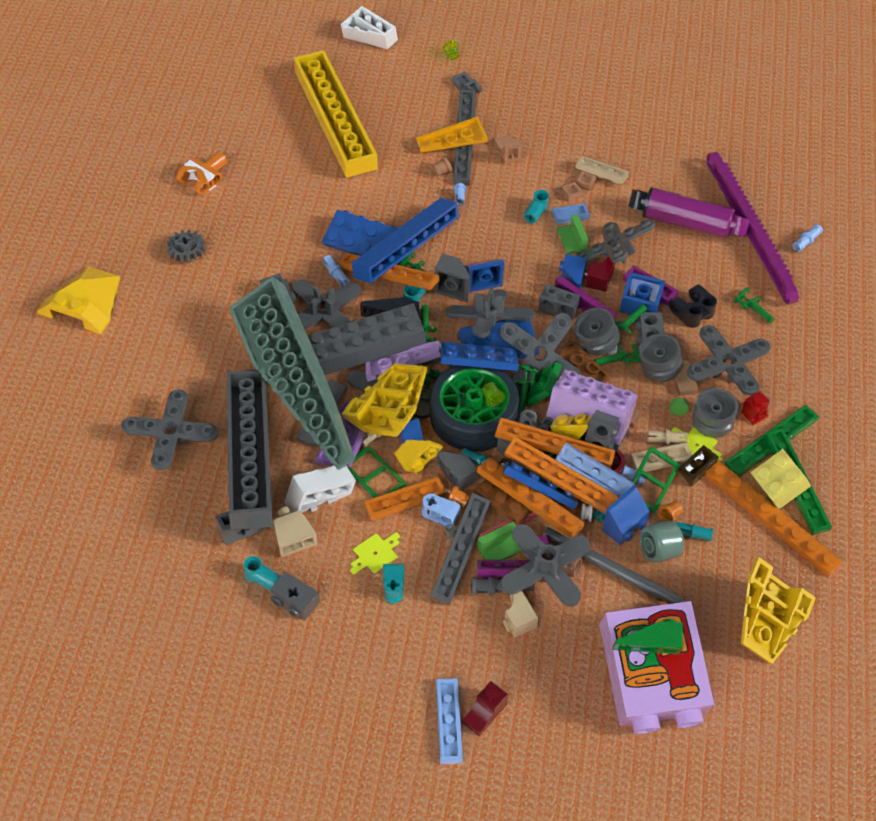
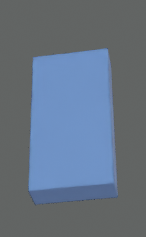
[552,203,590,225]

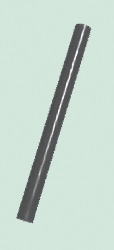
[543,527,685,604]

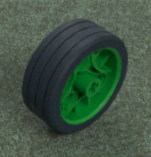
[430,365,519,452]

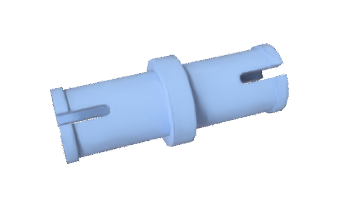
[792,224,823,253]
[322,255,350,287]

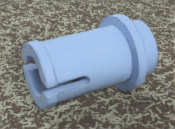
[453,183,467,206]
[621,465,646,485]

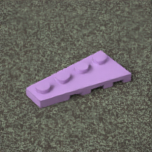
[366,341,441,382]

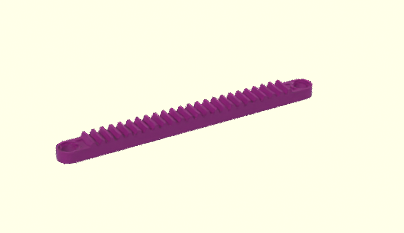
[706,152,799,305]

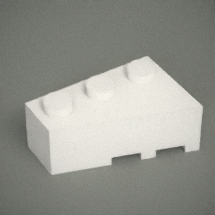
[341,6,398,49]
[284,465,356,513]

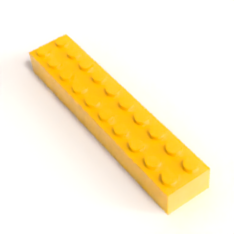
[294,50,378,178]

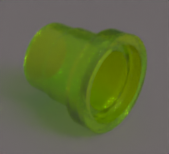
[442,40,460,60]
[482,382,505,407]

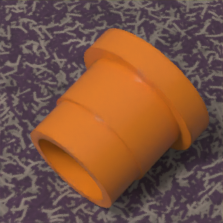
[448,486,470,509]
[658,501,683,522]

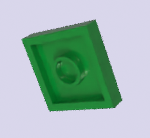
[525,362,562,408]

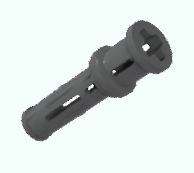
[470,577,535,596]

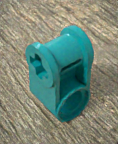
[383,563,405,604]

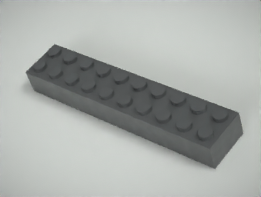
[227,370,273,530]

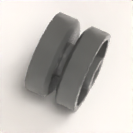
[574,308,620,356]
[639,334,682,382]
[692,388,739,438]

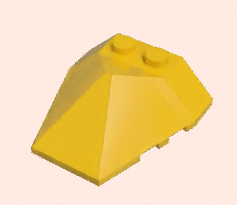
[36,266,120,334]
[341,363,427,437]
[741,557,816,664]

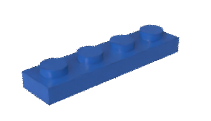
[503,461,578,510]

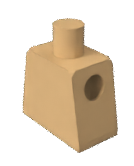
[274,507,318,557]

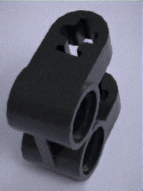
[669,284,717,328]

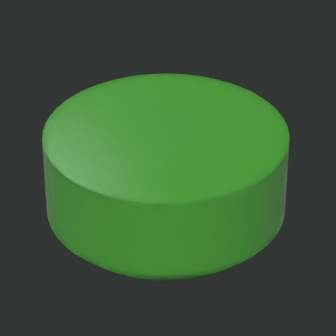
[669,398,689,416]

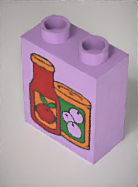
[599,601,714,734]

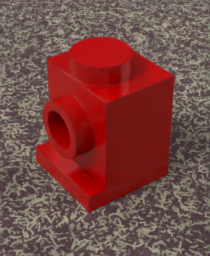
[741,391,770,425]

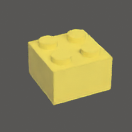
[750,449,811,509]

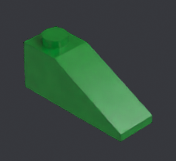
[612,619,683,654]

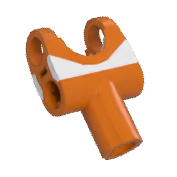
[177,152,228,195]

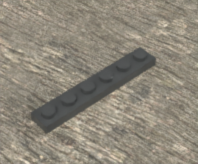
[430,493,491,606]

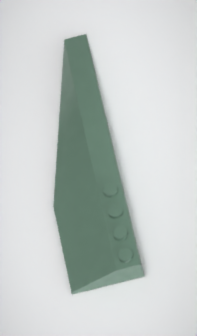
[229,276,355,470]

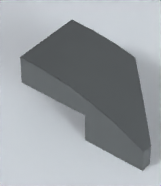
[451,71,482,93]

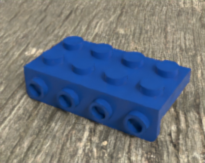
[322,210,398,256]
[457,319,540,360]
[440,342,519,371]

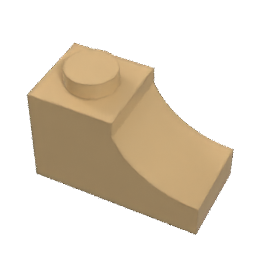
[503,591,538,638]

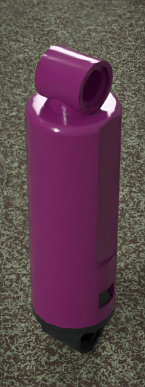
[628,187,751,238]

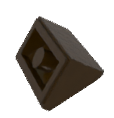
[678,445,719,487]

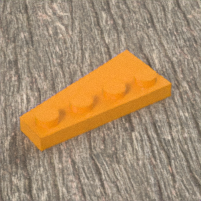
[415,116,488,153]

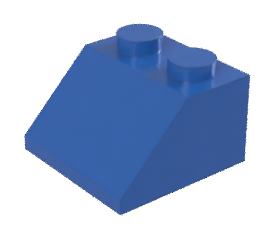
[464,259,504,293]
[619,272,665,315]
[602,485,649,546]

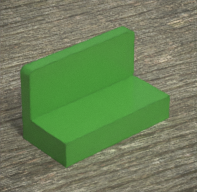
[557,214,588,254]
[477,522,522,560]

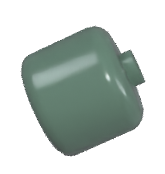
[640,520,684,563]

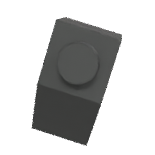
[437,451,478,490]

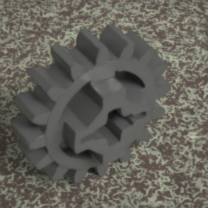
[166,230,205,263]

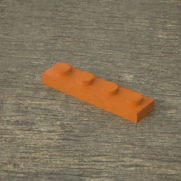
[364,477,446,521]

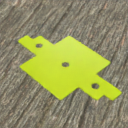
[671,427,723,463]
[350,532,400,575]

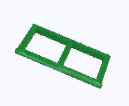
[347,446,407,498]
[632,446,680,514]

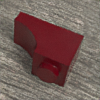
[584,256,616,292]
[462,681,508,736]

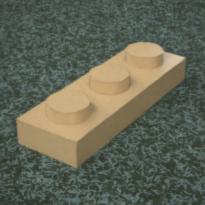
[576,156,629,184]
[630,442,692,472]

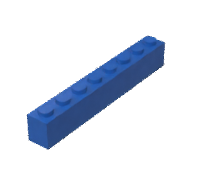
[352,198,459,284]

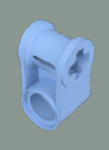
[421,494,462,528]

